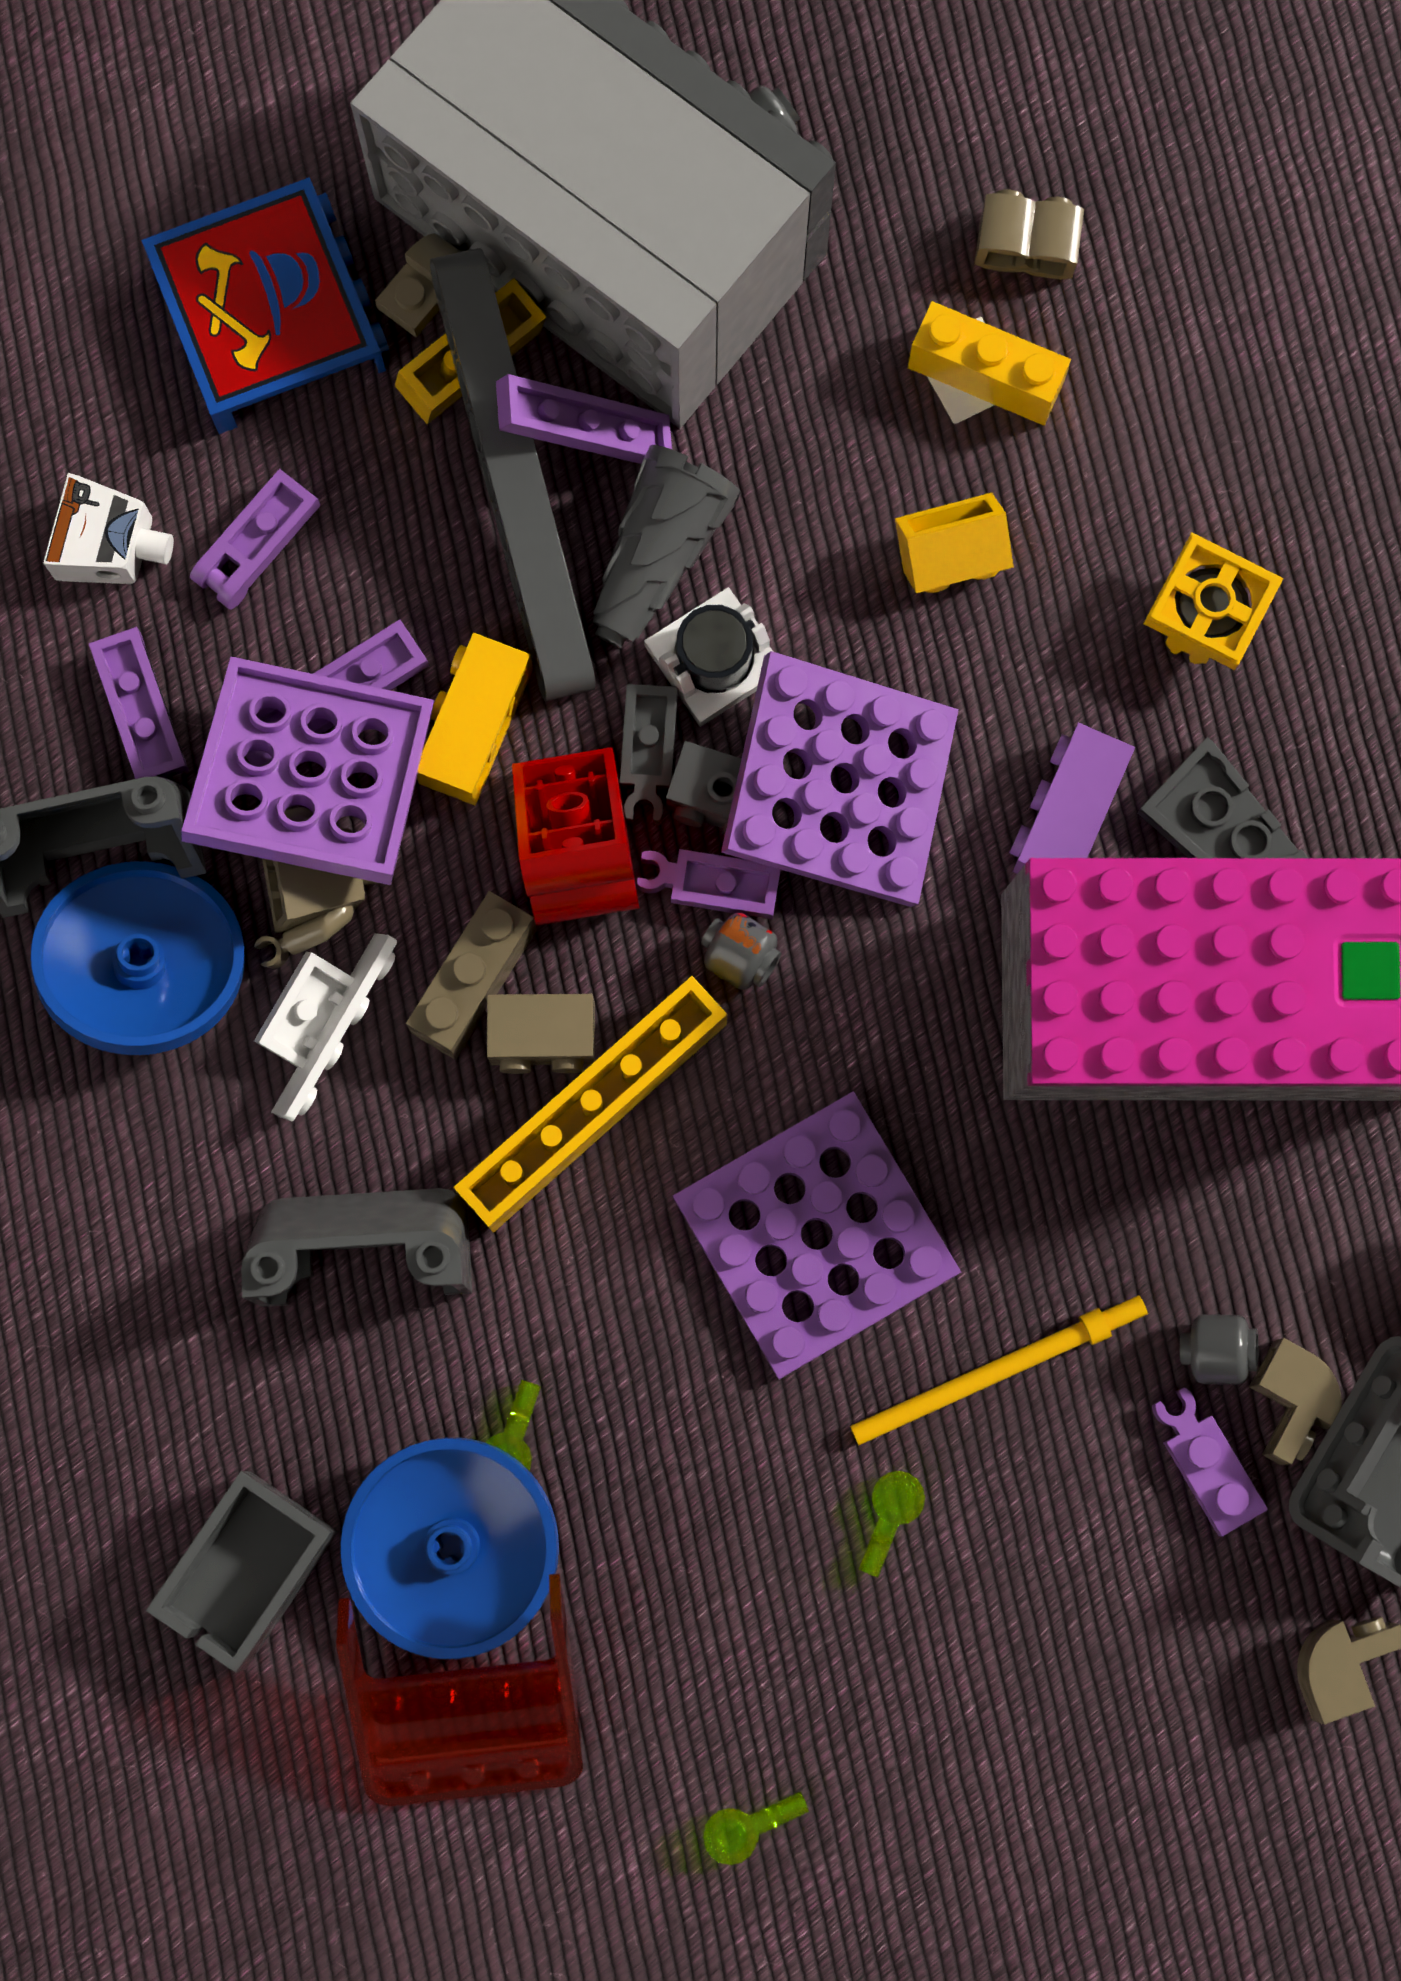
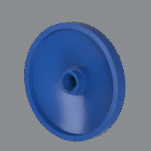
[31,861,244,1055]
[341,1437,559,1659]

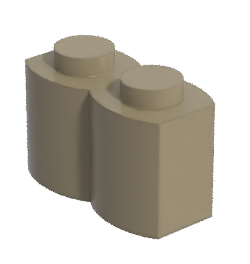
[974,189,1084,279]

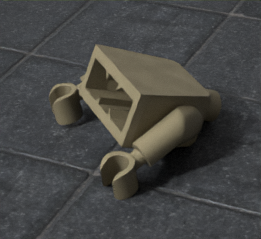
[254,807,379,969]

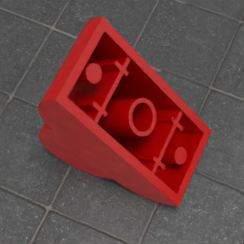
[512,747,639,926]

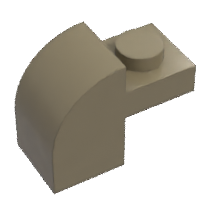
[375,233,461,337]
[1249,1338,1342,1465]
[1297,1616,1401,1725]

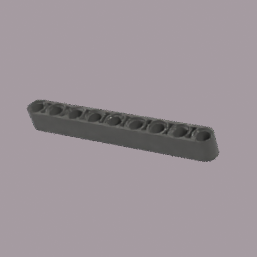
[430,248,596,701]

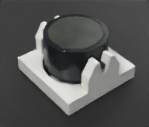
[644,587,773,727]

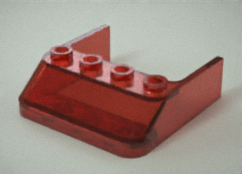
[336,1574,583,1806]

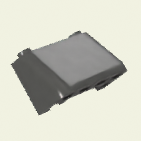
[0,776,207,918]
[241,1188,472,1307]
[1289,1336,1401,1588]

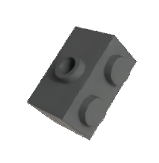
[666,741,776,836]

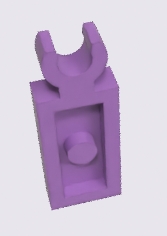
[637,849,781,919]
[1152,1388,1268,1537]

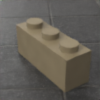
[406,891,537,1060]

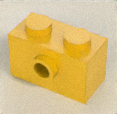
[895,493,1014,593]

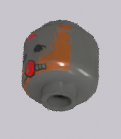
[701,913,782,990]

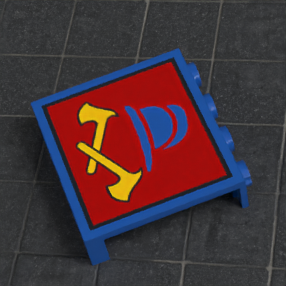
[141,177,389,434]

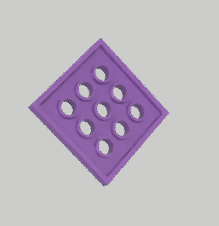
[721,651,959,907]
[181,656,434,885]
[673,1091,961,1380]

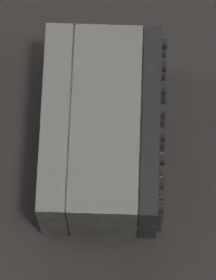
[350,0,836,429]

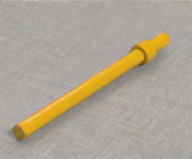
[850,1295,1148,1445]

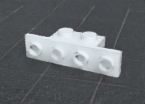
[254,933,397,1122]

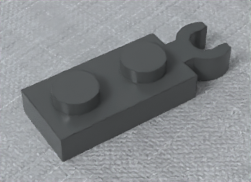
[620,684,678,825]

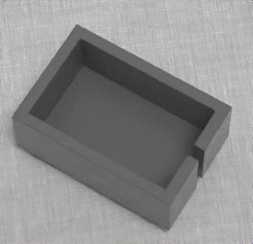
[146,1471,339,1673]

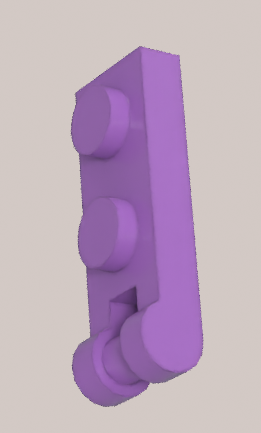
[190,469,321,610]

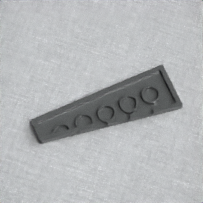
[1138,737,1309,858]

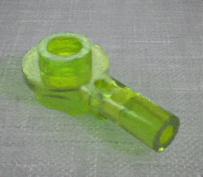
[485,1380,541,1471]
[858,1471,925,1578]
[703,1792,809,1865]

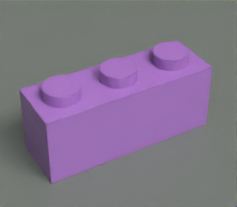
[1010,723,1135,874]

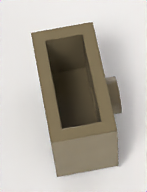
[487,994,595,1074]

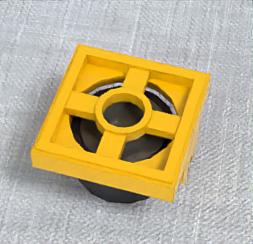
[1143,532,1284,670]

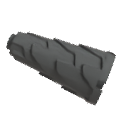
[592,445,741,649]

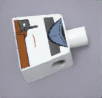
[43,473,174,584]

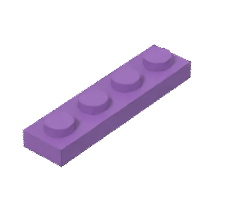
[496,374,672,464]
[245,620,429,767]

